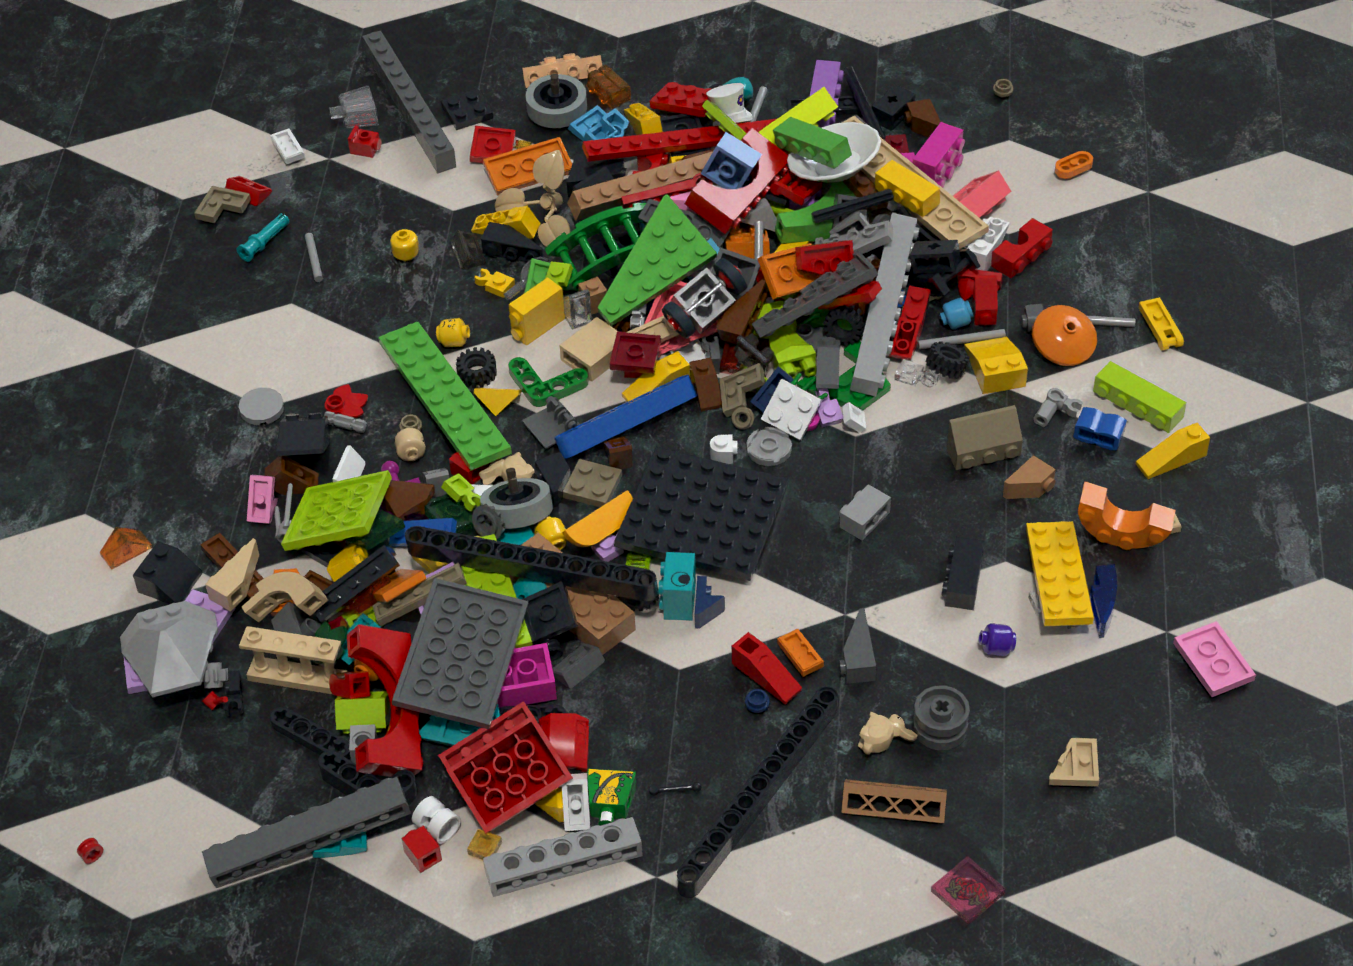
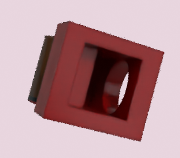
[329,671,370,699]

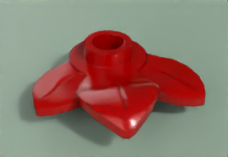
[325,384,368,418]

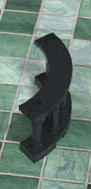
[868,206,981,297]

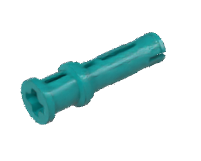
[237,213,290,262]

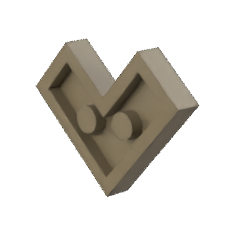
[194,186,251,223]
[719,363,765,417]

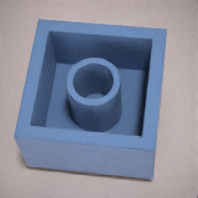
[701,132,762,189]

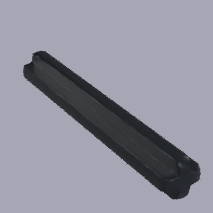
[811,189,894,223]

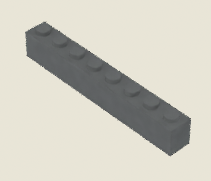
[202,777,411,888]

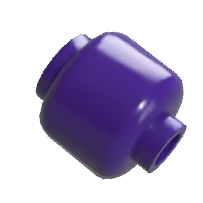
[978,623,1016,656]

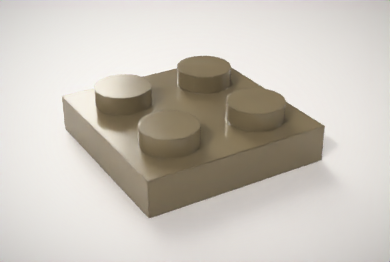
[563,459,622,507]

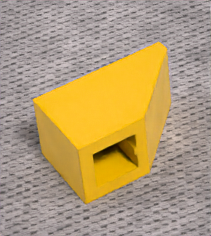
[327,540,368,582]

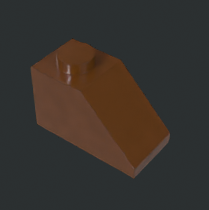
[903,99,941,138]
[689,357,722,412]
[265,456,319,495]

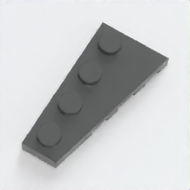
[637,199,731,248]

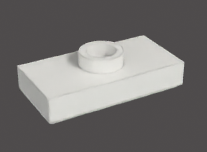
[270,129,305,164]

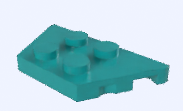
[419,704,501,747]

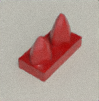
[958,268,1002,301]

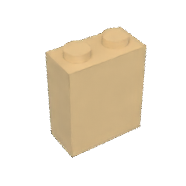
[559,317,618,382]

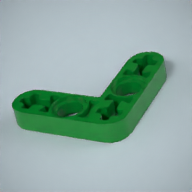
[508,357,589,407]

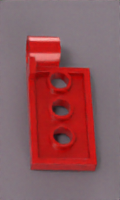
[621,173,713,209]

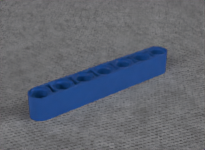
[554,375,697,459]

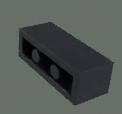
[942,536,984,610]

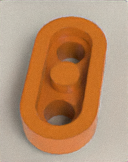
[1055,151,1093,179]

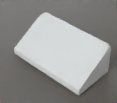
[332,445,365,482]

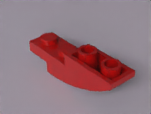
[889,286,931,361]

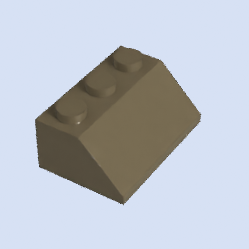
[947,405,1023,470]

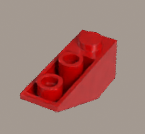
[731,632,802,704]

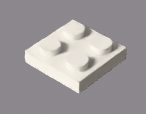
[761,379,822,440]

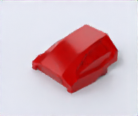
[539,713,589,772]

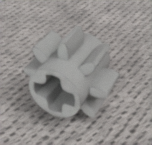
[202,662,228,688]

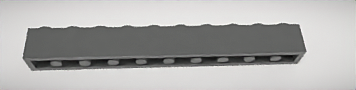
[362,30,456,174]

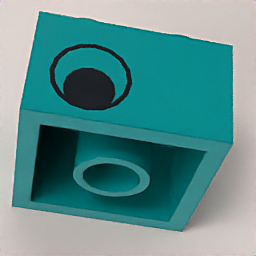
[658,552,696,621]

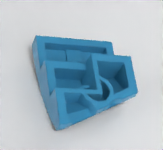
[568,105,629,141]

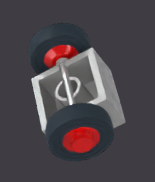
[662,258,747,339]

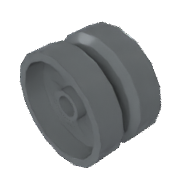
[913,685,970,750]

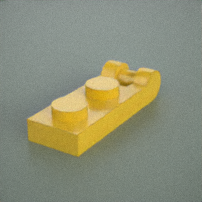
[1139,297,1184,351]

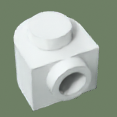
[710,435,737,464]

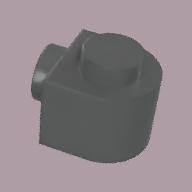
[1021,304,1044,332]

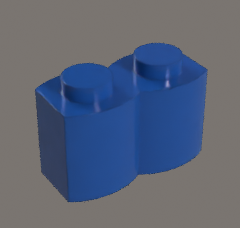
[1073,407,1127,450]

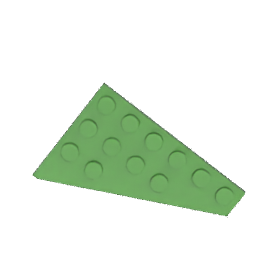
[598,194,717,327]

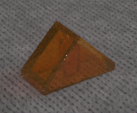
[100,527,153,570]

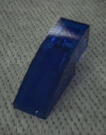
[1090,564,1117,638]

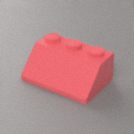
[953,170,1012,218]

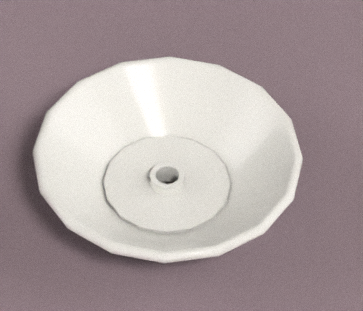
[787,122,882,183]

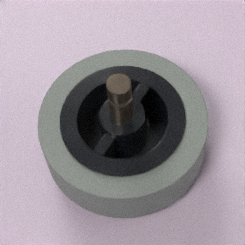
[526,74,587,128]
[480,468,553,529]

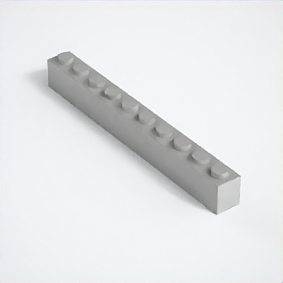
[850,213,919,396]

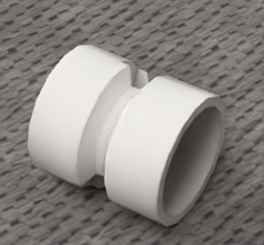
[412,796,461,844]

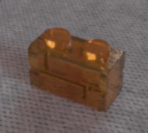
[587,65,631,109]

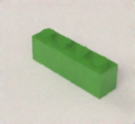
[773,117,852,169]

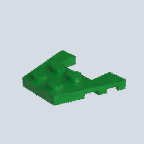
[797,340,891,411]

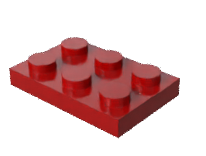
[650,82,711,117]

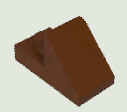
[603,436,633,469]

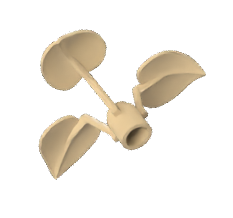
[495,150,571,247]

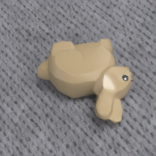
[479,452,535,485]
[858,712,917,754]

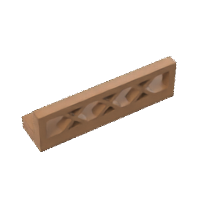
[842,779,947,823]

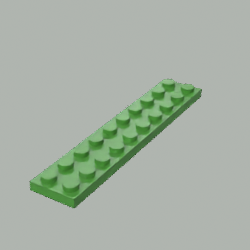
[378,322,512,471]

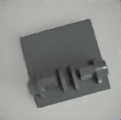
[522,396,580,449]

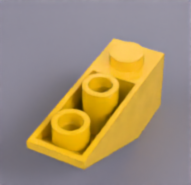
[624,103,663,135]
[471,205,541,239]

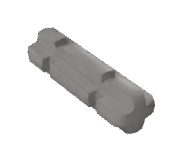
[324,411,367,433]

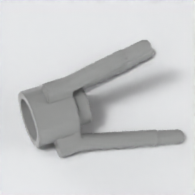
[275,483,293,543]

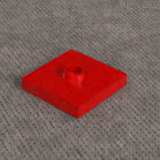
[470,125,516,163]

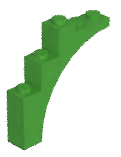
[775,181,856,244]

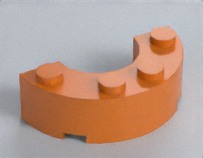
[1078,482,1176,550]

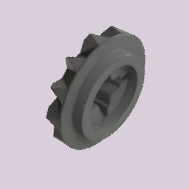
[472,504,505,539]

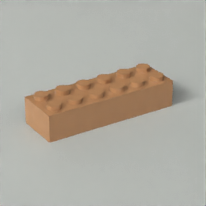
[509,533,636,655]

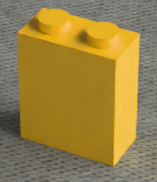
[509,277,565,346]

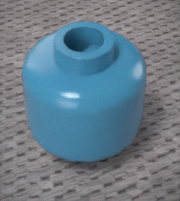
[940,298,974,330]

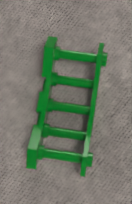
[545,203,647,291]

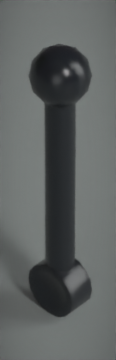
[649,782,702,796]

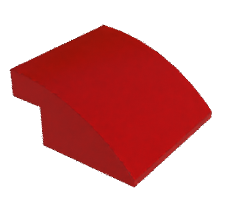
[438,701,573,834]

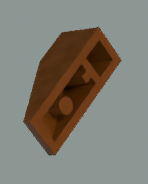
[716,279,770,346]

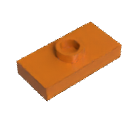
[777,628,824,677]

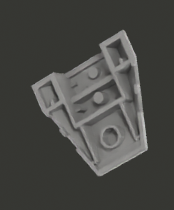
[120,601,218,697]

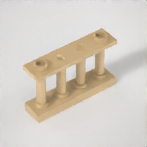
[239,626,347,694]

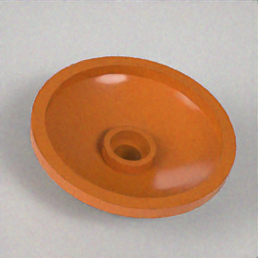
[1032,305,1097,366]

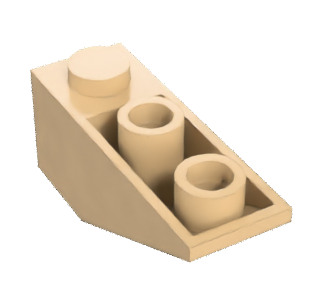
[205,538,259,612]

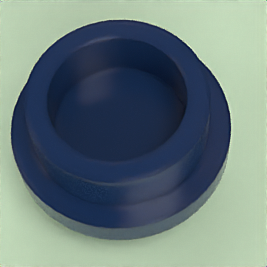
[745,689,770,713]

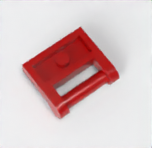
[770,169,823,205]

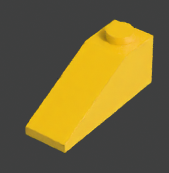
[622,351,690,402]
[1136,422,1210,479]

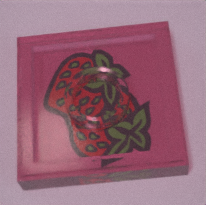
[931,856,1006,924]

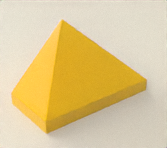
[474,388,522,416]
[535,786,564,822]

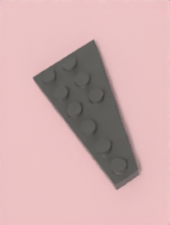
[752,251,878,338]

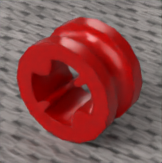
[77,838,104,864]

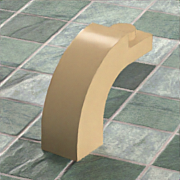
[242,572,328,622]

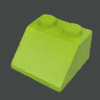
[335,691,390,733]

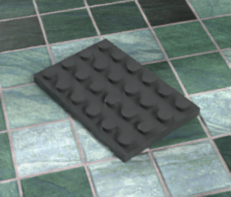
[392,578,529,729]

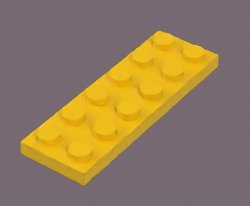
[1026,521,1094,626]

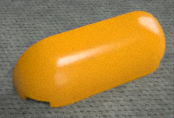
[562,490,633,547]

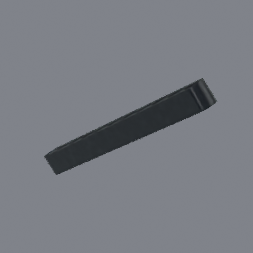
[405,526,658,601]
[677,686,838,898]

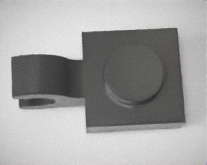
[701,336,721,374]

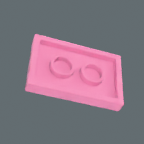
[1173,621,1256,697]

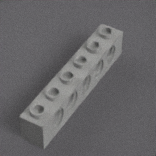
[483,817,642,897]

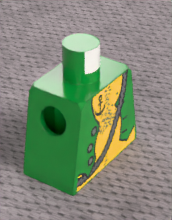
[587,769,637,826]

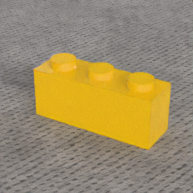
[875,160,940,217]

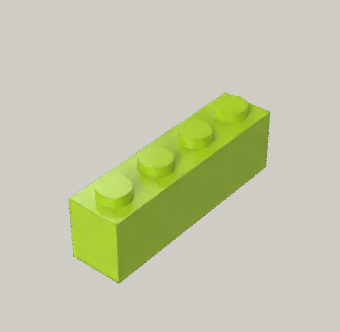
[1093,361,1187,433]

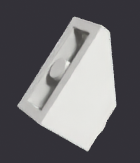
[562,773,590,831]

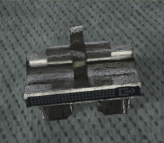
[734,333,774,374]

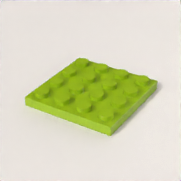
[281,470,392,551]

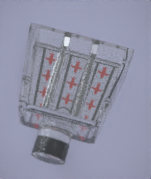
[329,85,379,128]

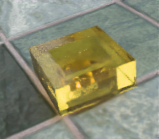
[467,829,502,860]

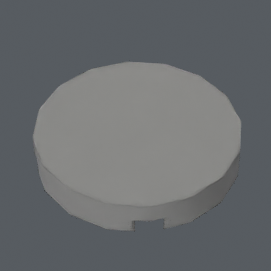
[239,388,284,425]
[746,427,792,466]

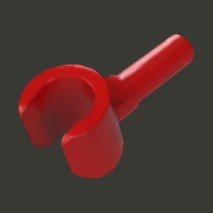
[202,691,228,710]

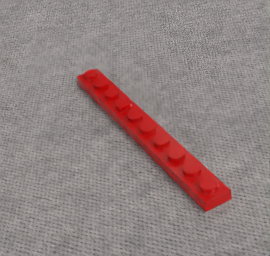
[582,119,776,162]

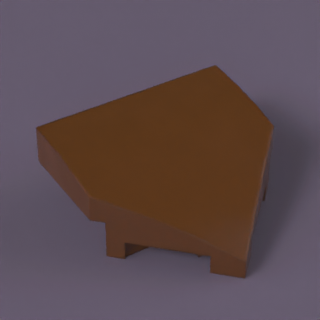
[383,480,435,522]

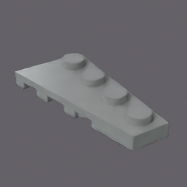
[815,220,893,254]

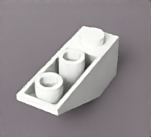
[967,217,1010,271]

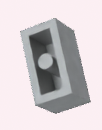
[839,484,891,540]

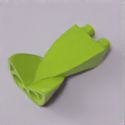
[750,301,817,379]

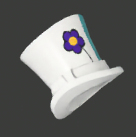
[707,83,753,126]

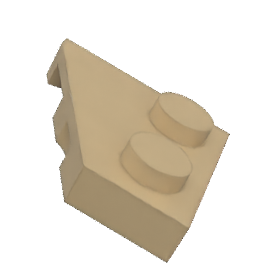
[1049,738,1099,786]

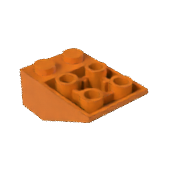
[724,224,770,259]

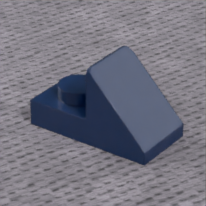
[750,366,793,413]
[694,576,725,629]

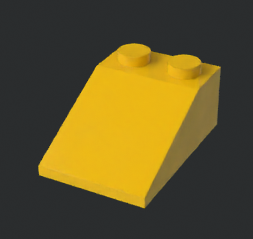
[964,337,1028,394]

